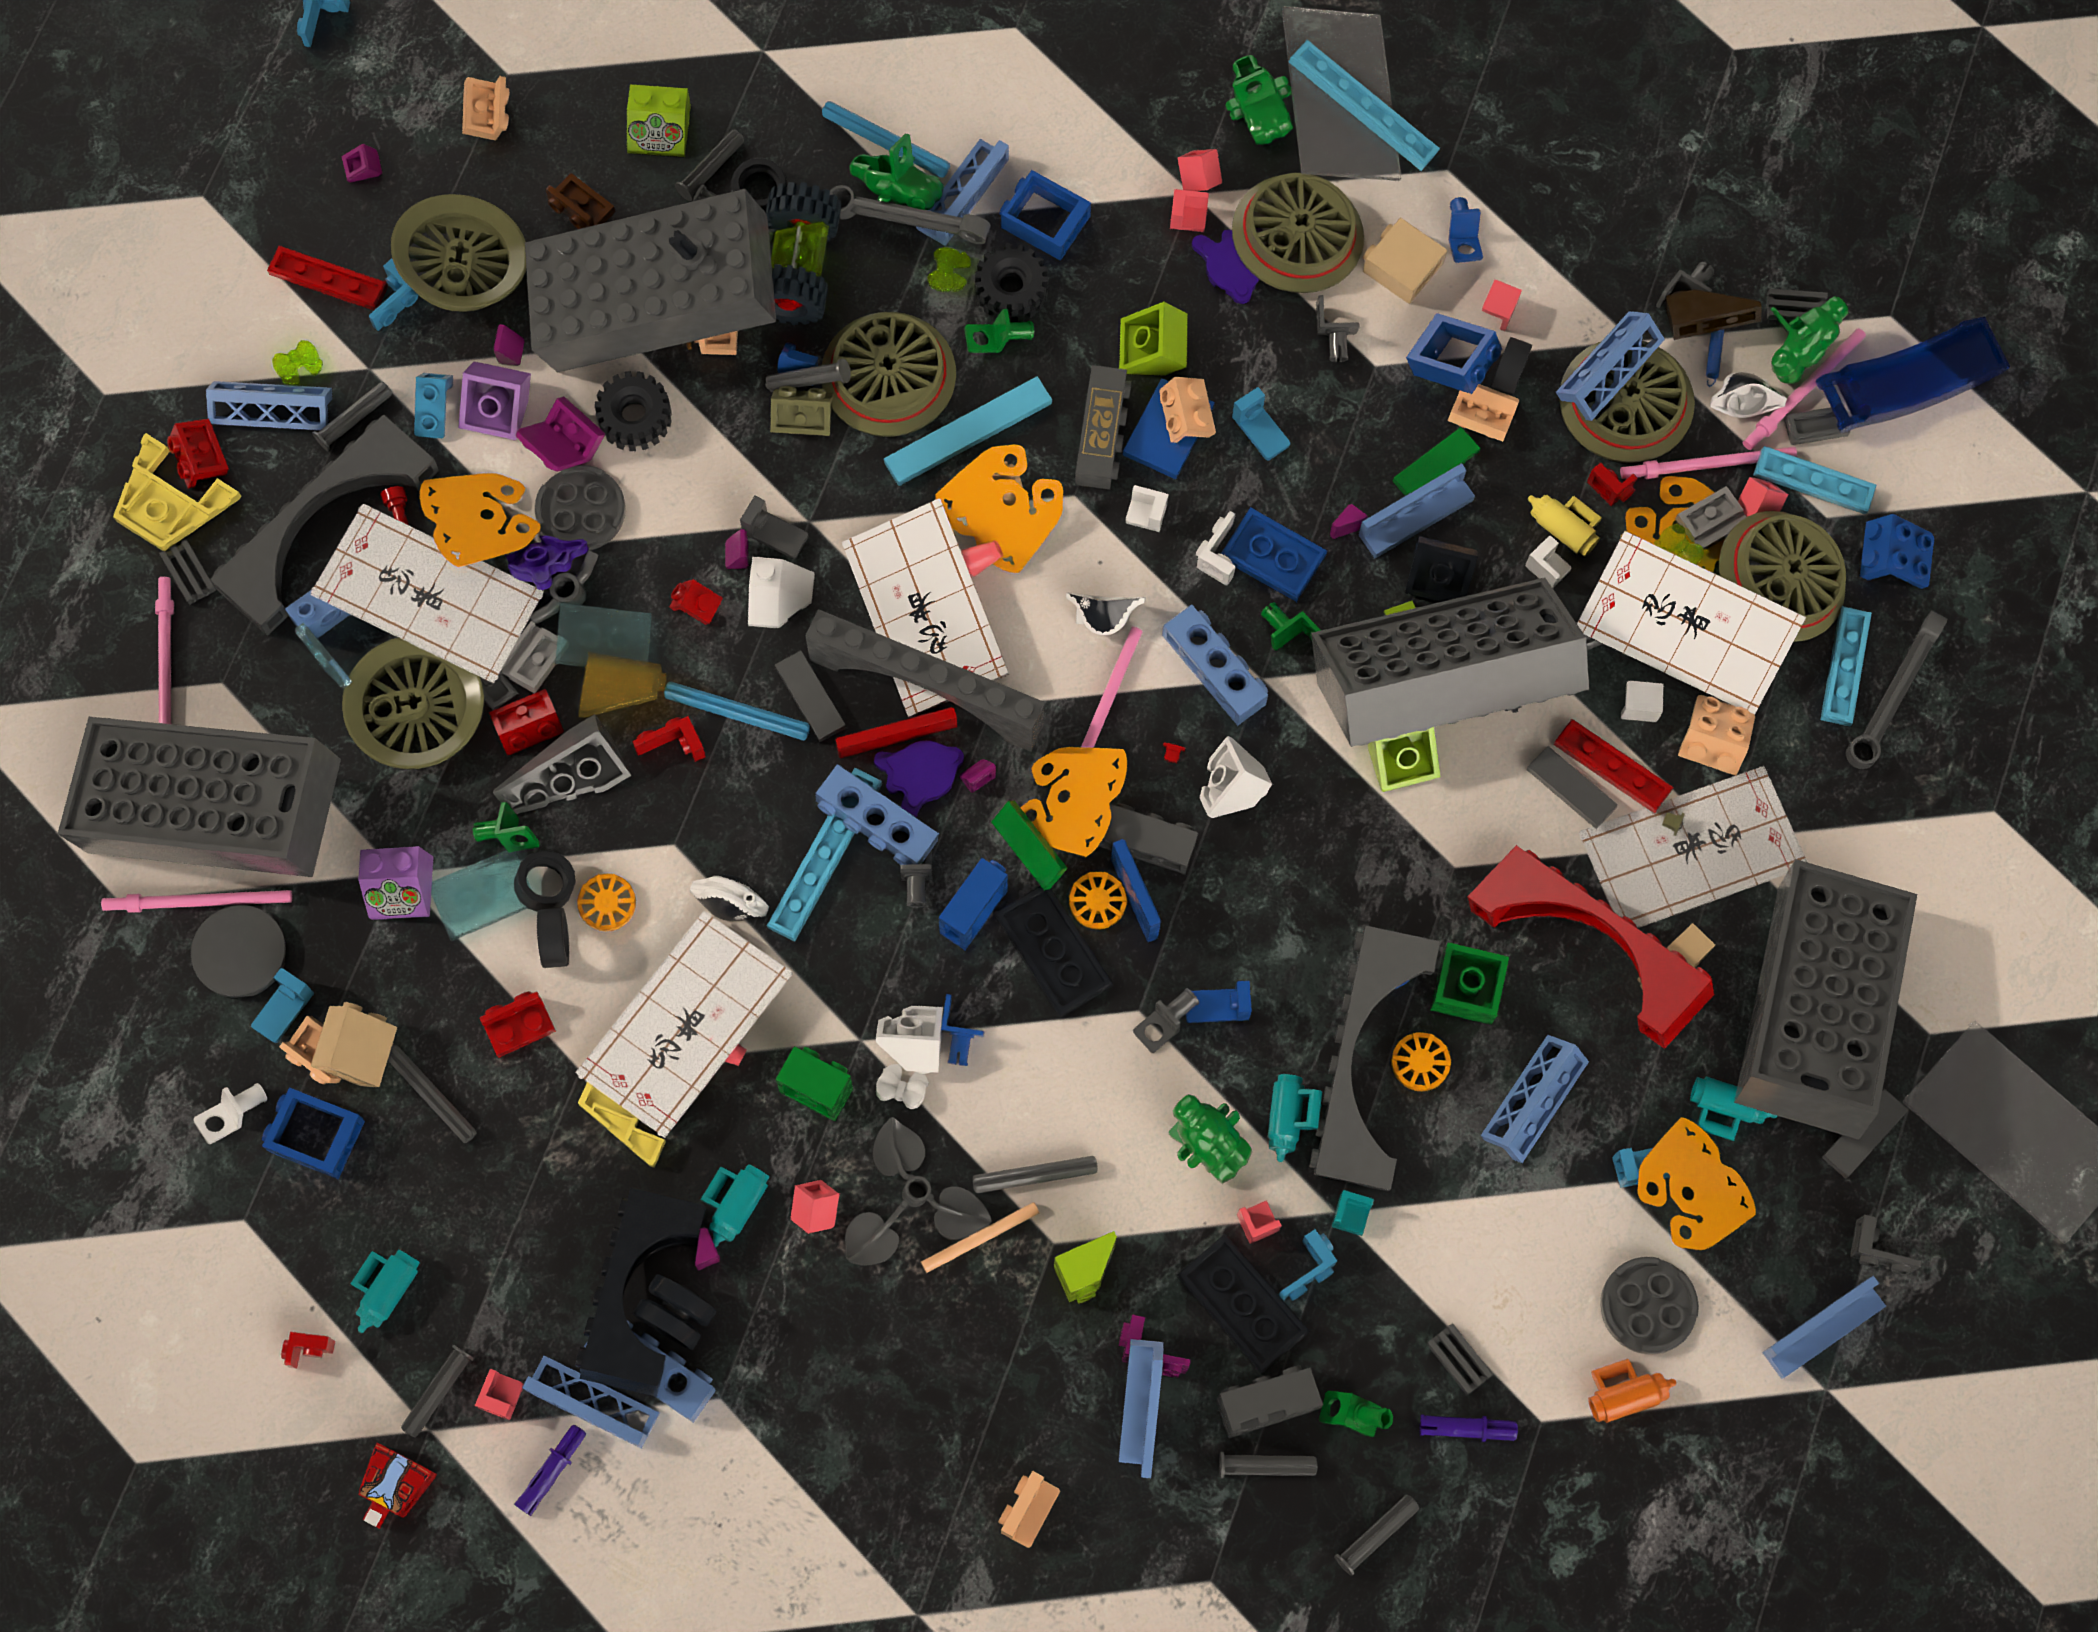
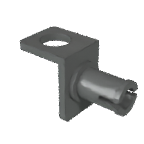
[1656,262,1714,309]
[1316,295,1360,362]
[900,850,932,908]
[1133,988,1200,1053]

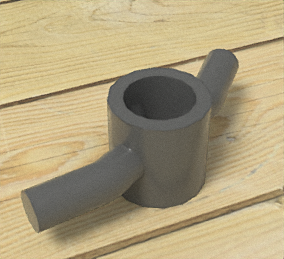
[530,551,599,625]

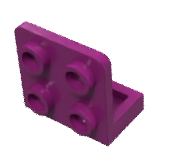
[515,396,606,471]
[1119,1315,1191,1378]

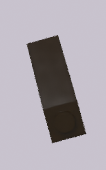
[1666,289,1762,340]

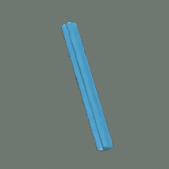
[822,101,950,178]
[664,682,810,740]

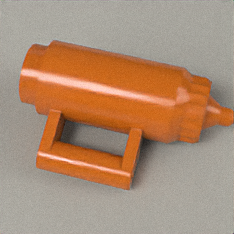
[1588,1359,1676,1423]

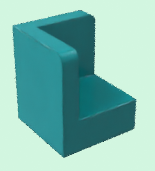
[1331,1190,1374,1236]

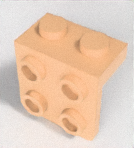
[1678,695,1755,776]

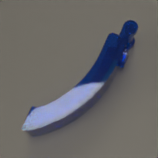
[1815,317,2010,433]

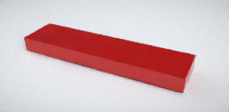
[267,246,388,311]
[835,707,957,759]
[1553,719,1674,814]

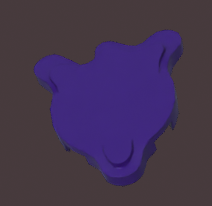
[1192,228,1263,304]
[505,536,589,590]
[874,740,964,818]

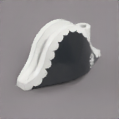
[1710,372,1787,418]
[1066,593,1146,635]
[690,874,769,921]

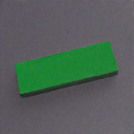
[1393,427,1480,496]
[991,800,1068,890]

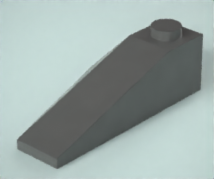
[493,714,631,814]

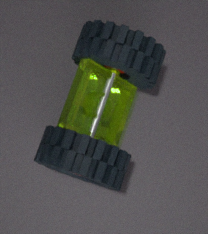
[766,182,841,325]

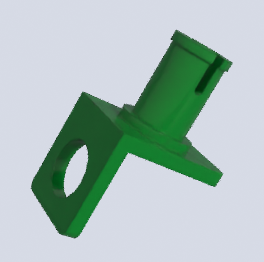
[964,309,1034,353]
[1261,602,1321,651]
[472,802,540,853]
[1319,1391,1393,1437]

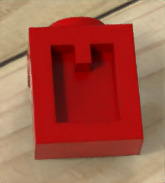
[1587,463,1638,506]
[281,1332,335,1369]

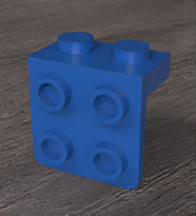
[1860,514,1934,589]

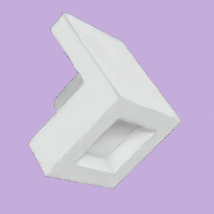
[1126,485,1169,532]
[1525,536,1571,588]
[1621,681,1664,722]

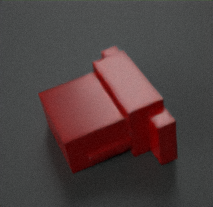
[1163,742,1185,764]

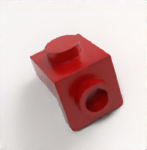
[669,579,723,625]

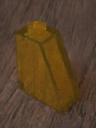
[578,652,666,718]

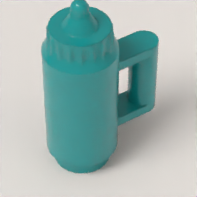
[1267,1074,1322,1162]
[1690,1076,1777,1141]
[700,1164,769,1247]
[350,1249,420,1333]

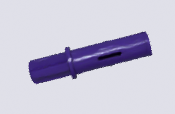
[1419,1414,1518,1442]
[514,1425,586,1516]

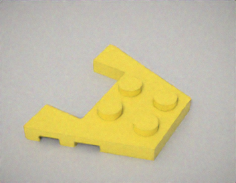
[113,433,242,551]
[578,1082,666,1168]

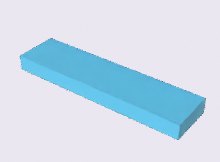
[1753,446,1877,514]
[1820,606,1872,727]

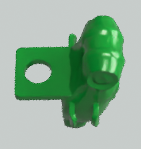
[1226,55,1294,145]
[849,133,944,211]
[1770,296,1849,385]
[1168,1094,1252,1184]

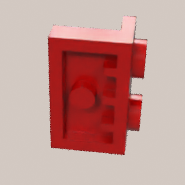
[167,418,229,489]
[489,689,564,755]
[479,991,556,1058]

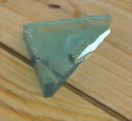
[295,623,352,688]

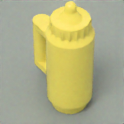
[1528,495,1602,557]

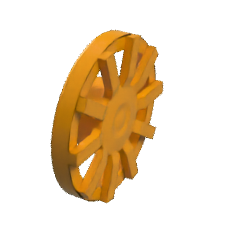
[1069,872,1127,929]
[577,874,636,931]
[1391,1032,1451,1091]

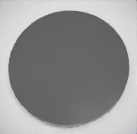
[535,465,626,551]
[191,905,286,997]
[1600,1257,1699,1355]

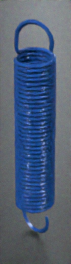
[1706,329,1724,387]

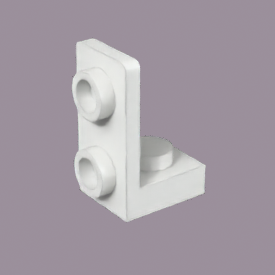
[1196,511,1235,586]

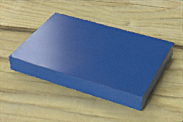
[1123,378,1215,479]
[1221,507,1328,602]
[1111,839,1161,942]

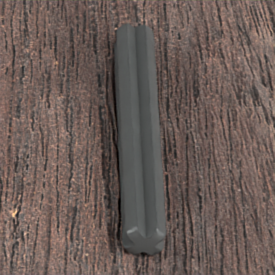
[388,1044,477,1143]
[972,1156,1098,1193]

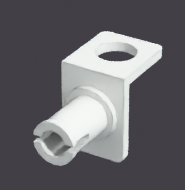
[194,1083,267,1144]

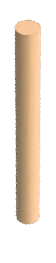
[921,1202,1039,1273]

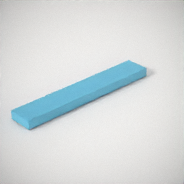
[1289,40,1440,171]
[884,377,1052,486]
[767,768,882,942]

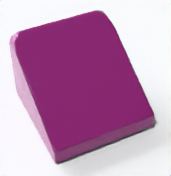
[342,144,382,183]
[494,324,525,366]
[1330,504,1368,539]
[725,529,749,569]
[959,759,996,793]
[695,1227,720,1270]

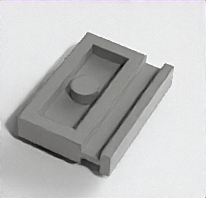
[1675,486,1747,553]
[499,621,569,693]

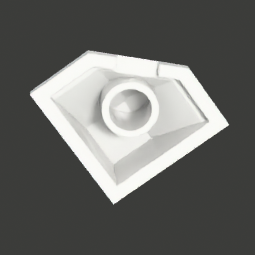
[748,557,815,628]
[1200,736,1272,818]
[876,1006,943,1074]

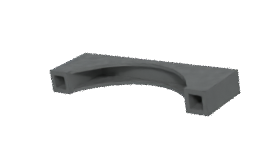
[210,414,439,636]
[805,609,1044,752]
[1309,926,1440,1191]

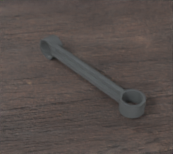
[830,185,991,244]
[1846,610,1948,769]

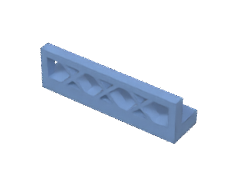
[916,139,1009,246]
[1556,311,1665,421]
[206,381,332,430]
[1359,463,1475,558]
[1481,1035,1589,1163]
[1762,1276,1886,1379]
[1119,1339,1163,1478]
[522,1356,660,1449]

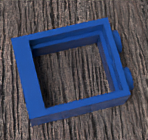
[999,170,1091,261]
[1406,313,1503,394]
[939,858,1008,950]
[262,1088,365,1179]

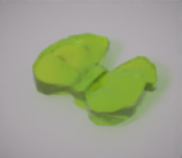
[927,247,971,293]
[272,340,323,386]
[1654,524,1704,565]

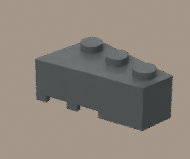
[1216,1365,1323,1439]

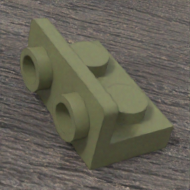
[770,386,833,436]

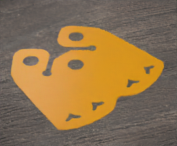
[935,444,1063,573]
[420,473,541,567]
[1625,476,1726,573]
[1020,747,1127,857]
[1637,1117,1756,1250]

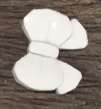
[876,1064,929,1109]

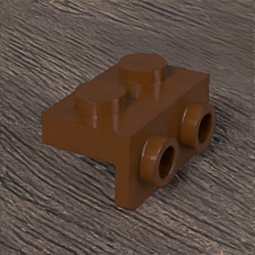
[545,173,616,229]

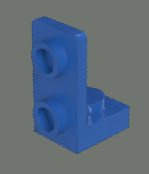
[1186,981,1252,1023]

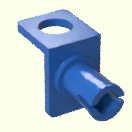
[1448,197,1483,263]
[941,994,985,1066]

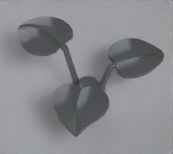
[845,1117,992,1266]

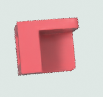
[1178,149,1222,191]
[1170,189,1209,232]
[1482,279,1522,331]
[1738,477,1789,517]
[791,1180,839,1234]
[1237,1200,1282,1244]
[475,1369,524,1420]

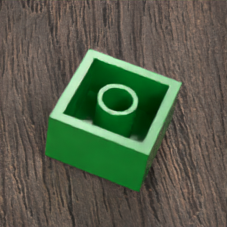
[1430,942,1509,1025]
[776,1046,853,1122]

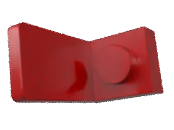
[632,716,706,762]

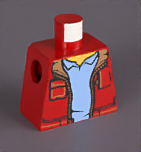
[358,1443,437,1529]

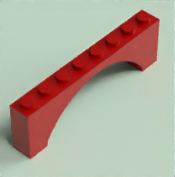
[1467,845,1714,1049]

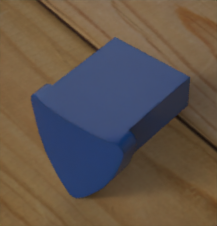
[778,342,819,386]

